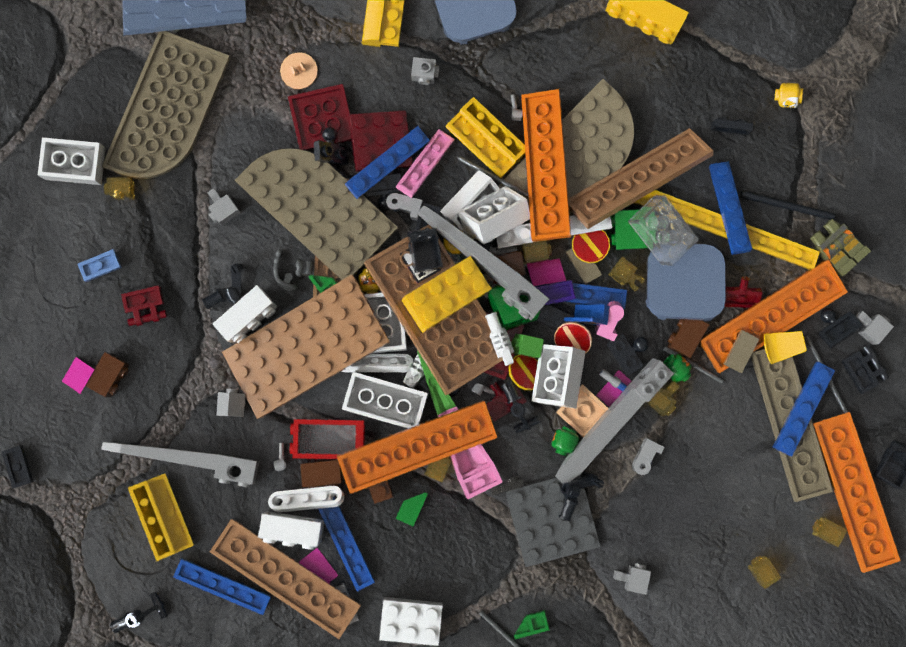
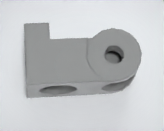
[386,193,423,221]
[632,438,665,475]

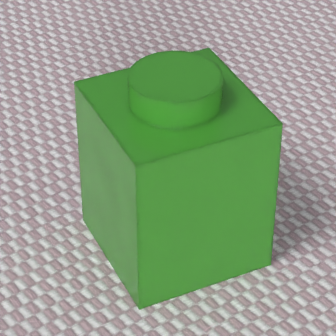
[511,334,544,358]

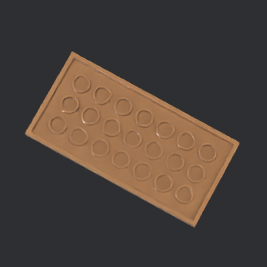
[364,225,503,395]
[222,275,390,419]

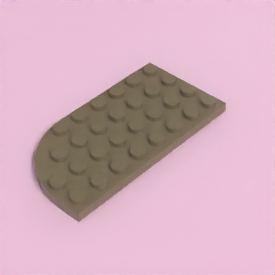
[102,31,231,179]
[498,79,634,241]
[235,149,398,280]

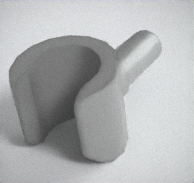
[511,94,523,121]
[471,383,495,396]
[274,443,286,471]

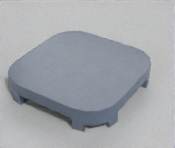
[434,0,516,44]
[646,243,725,322]

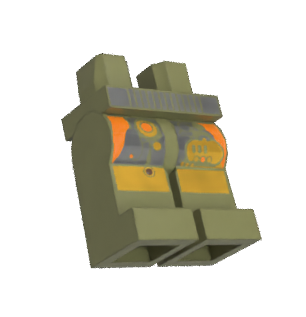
[810,219,871,277]

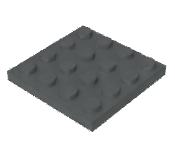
[505,474,600,567]

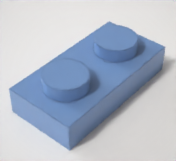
[78,249,122,282]

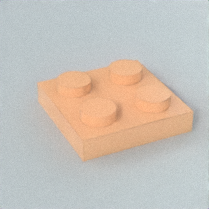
[556,384,609,438]

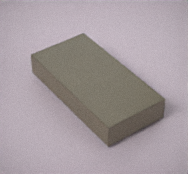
[566,249,602,285]
[724,330,759,373]

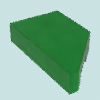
[308,275,338,293]
[396,492,428,526]
[514,610,550,639]

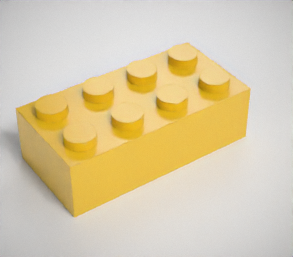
[605,0,689,44]
[402,256,491,333]

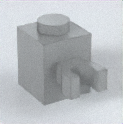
[207,188,241,226]
[855,311,894,345]
[613,563,651,595]

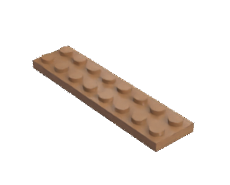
[568,128,713,229]
[210,519,361,639]

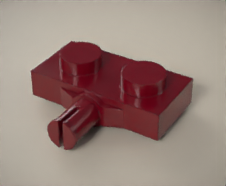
[724,276,762,308]
[486,382,527,422]

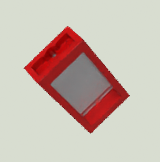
[290,419,365,459]

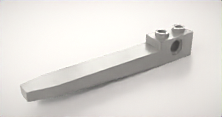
[418,206,549,321]
[555,358,674,484]
[101,442,259,487]

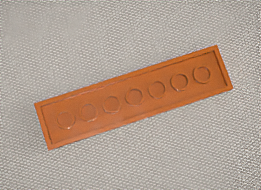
[521,89,571,242]
[699,260,848,373]
[336,401,497,494]
[813,412,901,573]

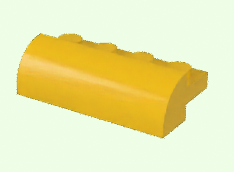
[362,0,405,47]
[446,97,525,178]
[128,474,194,561]

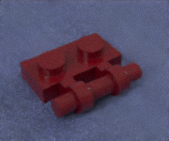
[121,285,167,326]

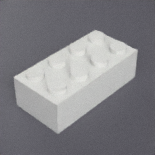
[342,372,428,429]

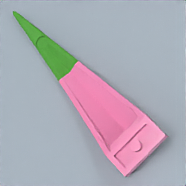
[417,350,503,499]

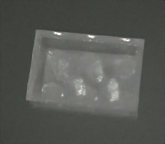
[628,195,699,266]

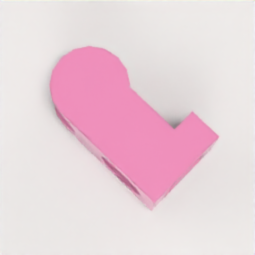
[595,301,624,341]

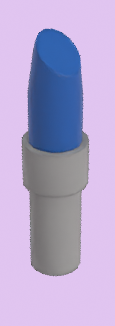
[599,369,627,392]

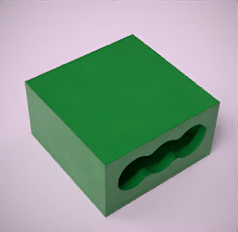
[611,208,655,250]
[487,285,540,331]

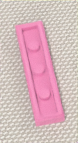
[396,129,454,198]

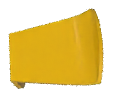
[764,331,807,364]

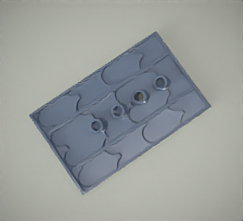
[122,0,246,36]

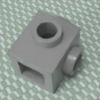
[411,57,439,85]
[216,389,246,417]

